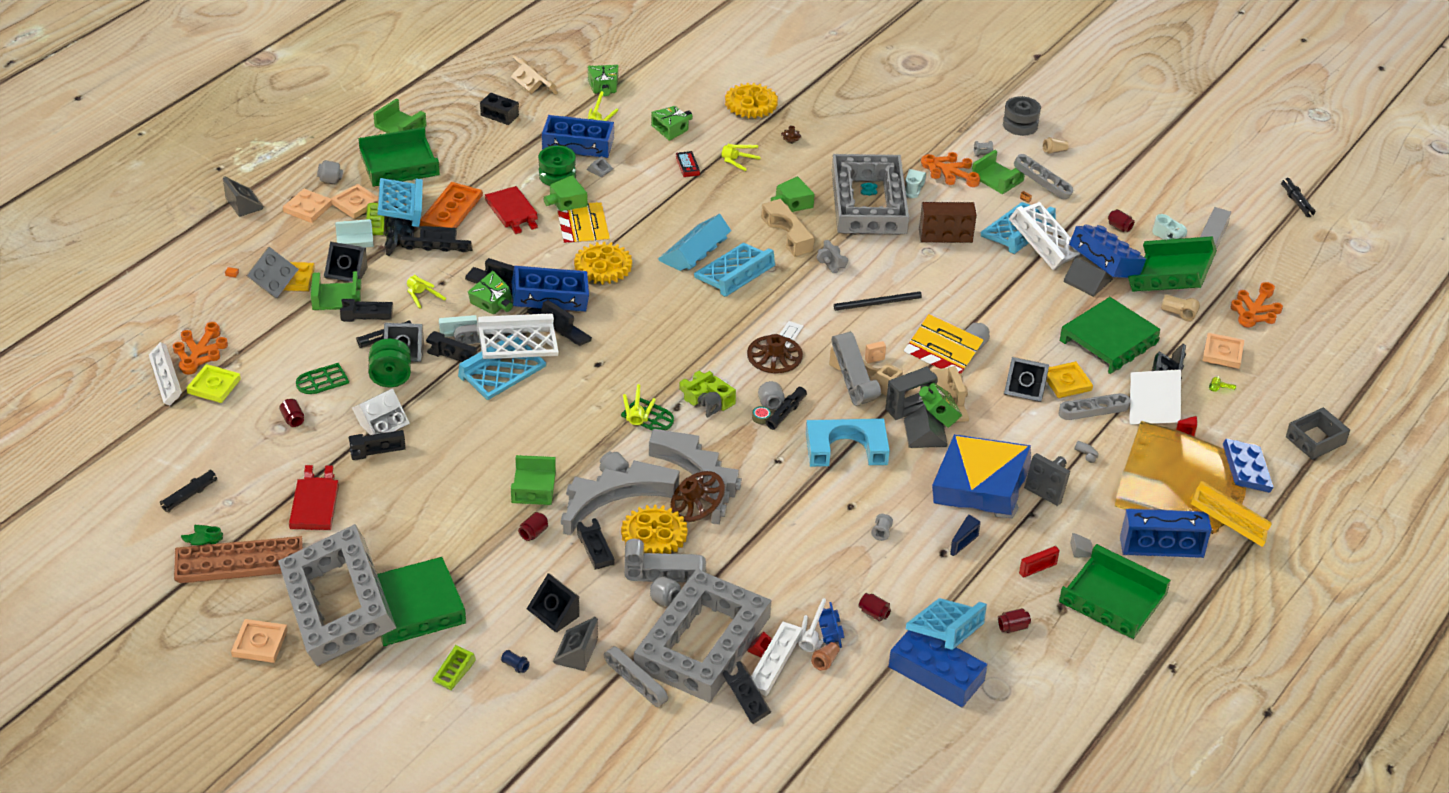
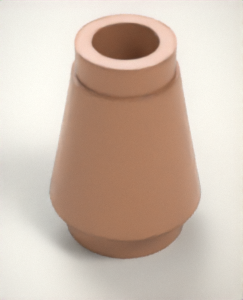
[811,642,840,671]

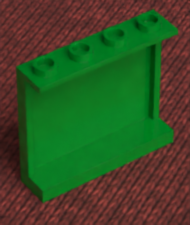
[358,127,440,187]
[1128,236,1217,292]
[1059,297,1161,374]
[1059,544,1171,639]
[377,557,466,647]

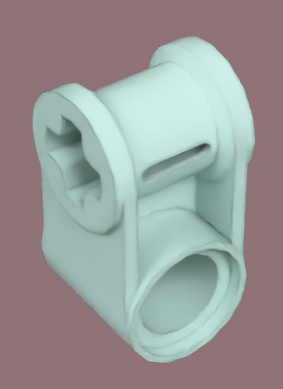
[905,169,926,198]
[1152,214,1187,240]

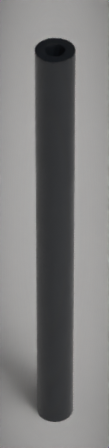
[833,291,922,311]

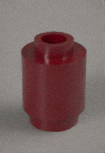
[1108,209,1135,232]
[279,399,304,427]
[518,512,548,541]
[858,593,891,622]
[998,608,1031,633]

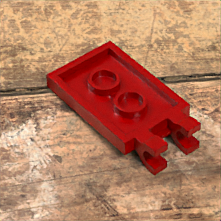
[485,186,538,234]
[289,465,339,530]

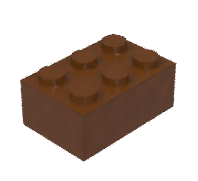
[919,202,977,243]

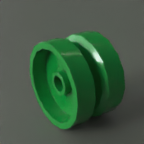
[538,145,576,186]
[368,338,411,388]

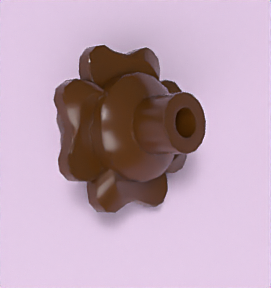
[781,126,801,143]

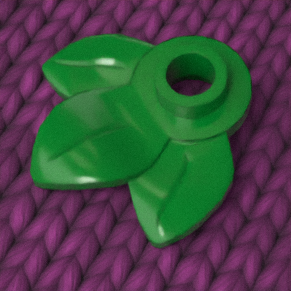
[181,525,223,546]

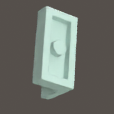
[335,219,374,248]
[439,315,477,337]

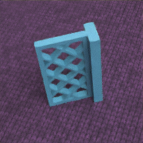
[377,178,423,227]
[980,202,1056,254]
[694,243,775,297]
[458,334,546,400]
[906,598,987,650]

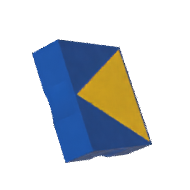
[932,434,1031,515]

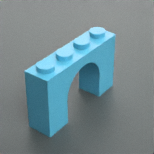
[806,419,890,467]

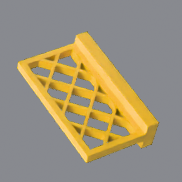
[1190,481,1272,547]

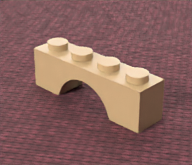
[761,199,815,257]
[829,346,903,396]

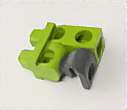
[679,370,736,418]

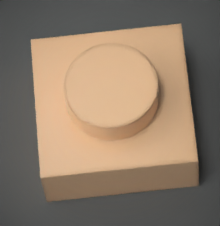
[865,341,886,363]

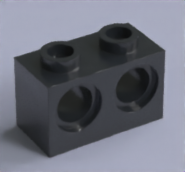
[480,92,519,125]

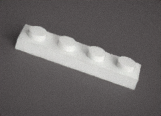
[149,342,182,406]
[751,622,803,696]

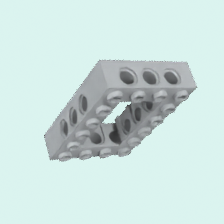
[832,154,909,234]
[278,524,396,666]
[634,569,771,703]

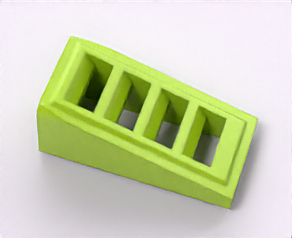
[366,203,386,235]
[432,645,476,690]

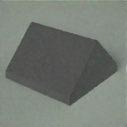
[223,176,264,217]
[1063,257,1113,297]
[384,323,424,362]
[904,404,948,448]
[553,617,598,671]

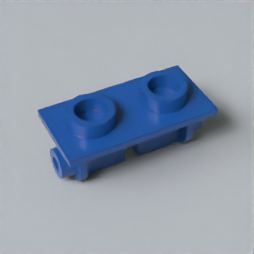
[818,602,844,648]

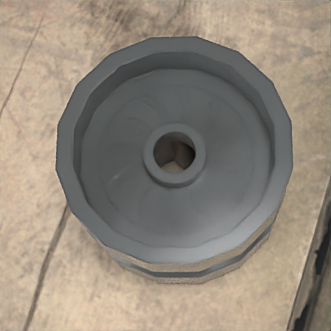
[1003,96,1041,136]

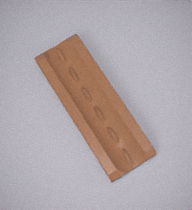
[174,536,303,583]

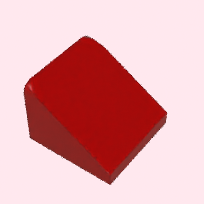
[1175,416,1197,439]
[747,631,772,658]

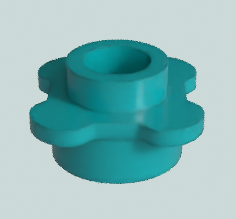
[861,183,878,196]

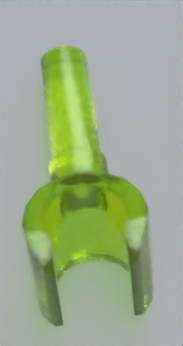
[1209,377,1236,392]

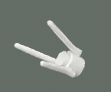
[797,598,826,652]

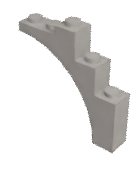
[649,429,742,524]
[561,460,680,535]

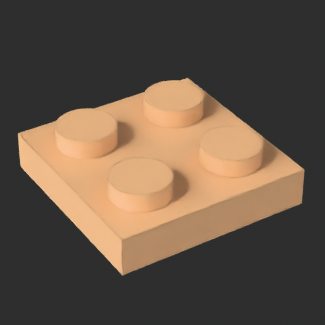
[331,184,379,219]
[283,189,332,223]
[1202,333,1245,369]
[231,619,288,663]

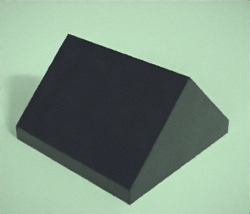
[324,241,368,282]
[1004,357,1049,402]
[526,573,579,632]

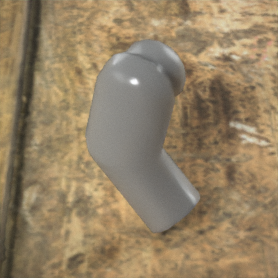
[1075,441,1099,463]

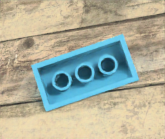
[658,214,731,271]

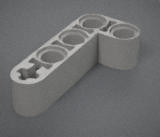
[831,331,881,406]
[624,539,706,582]

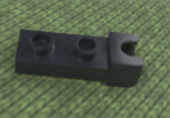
[340,299,393,322]
[426,331,477,362]
[348,430,406,460]
[577,518,615,570]
[723,661,771,724]

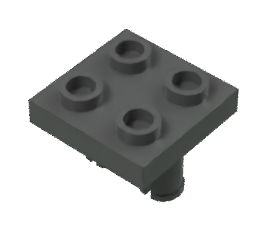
[246,247,299,298]
[1024,453,1071,506]

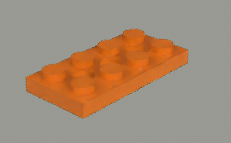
[420,182,483,228]

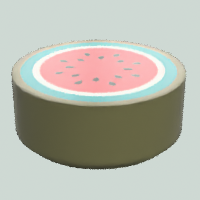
[752,406,771,424]

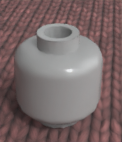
[317,160,343,184]
[965,323,990,350]
[758,381,785,410]
[600,451,629,473]
[650,577,681,607]

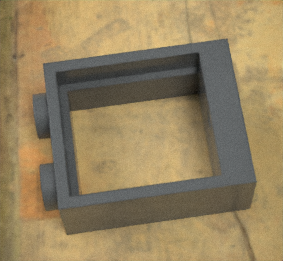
[885,366,938,420]
[1286,407,1350,460]

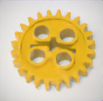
[725,82,778,119]
[574,242,632,285]
[621,504,688,554]

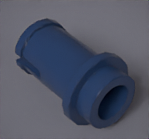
[501,650,530,673]

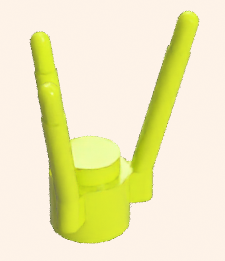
[588,91,618,121]
[722,143,761,171]
[407,275,446,308]
[623,384,656,425]

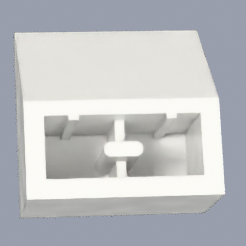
[352,388,410,435]

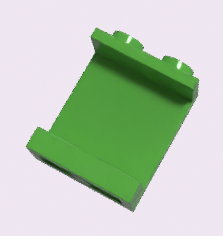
[373,98,427,133]
[972,150,1025,195]
[311,272,362,310]
[511,455,556,505]

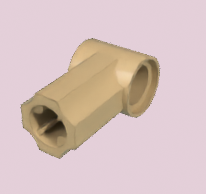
[1161,294,1200,321]

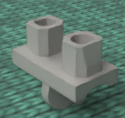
[817,240,848,273]

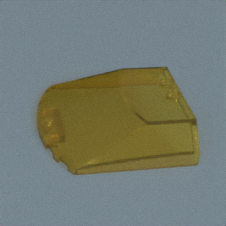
[1115,421,1246,534]

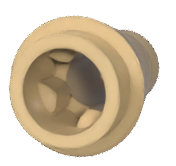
[1042,137,1069,154]

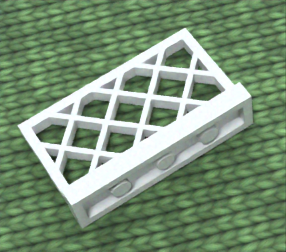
[1009,202,1082,270]
[477,314,559,359]

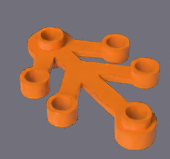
[921,152,980,187]
[1231,282,1283,327]
[173,322,228,375]

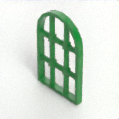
[296,362,349,394]
[621,398,674,431]

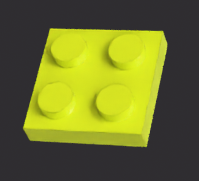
[186,364,241,403]

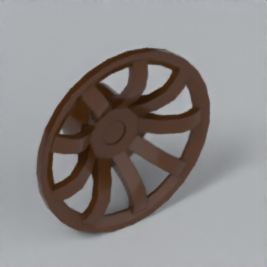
[747,334,803,373]
[670,471,725,522]

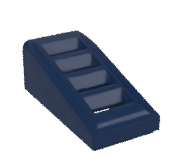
[950,515,981,556]

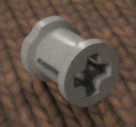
[974,141,993,156]
[871,513,893,541]

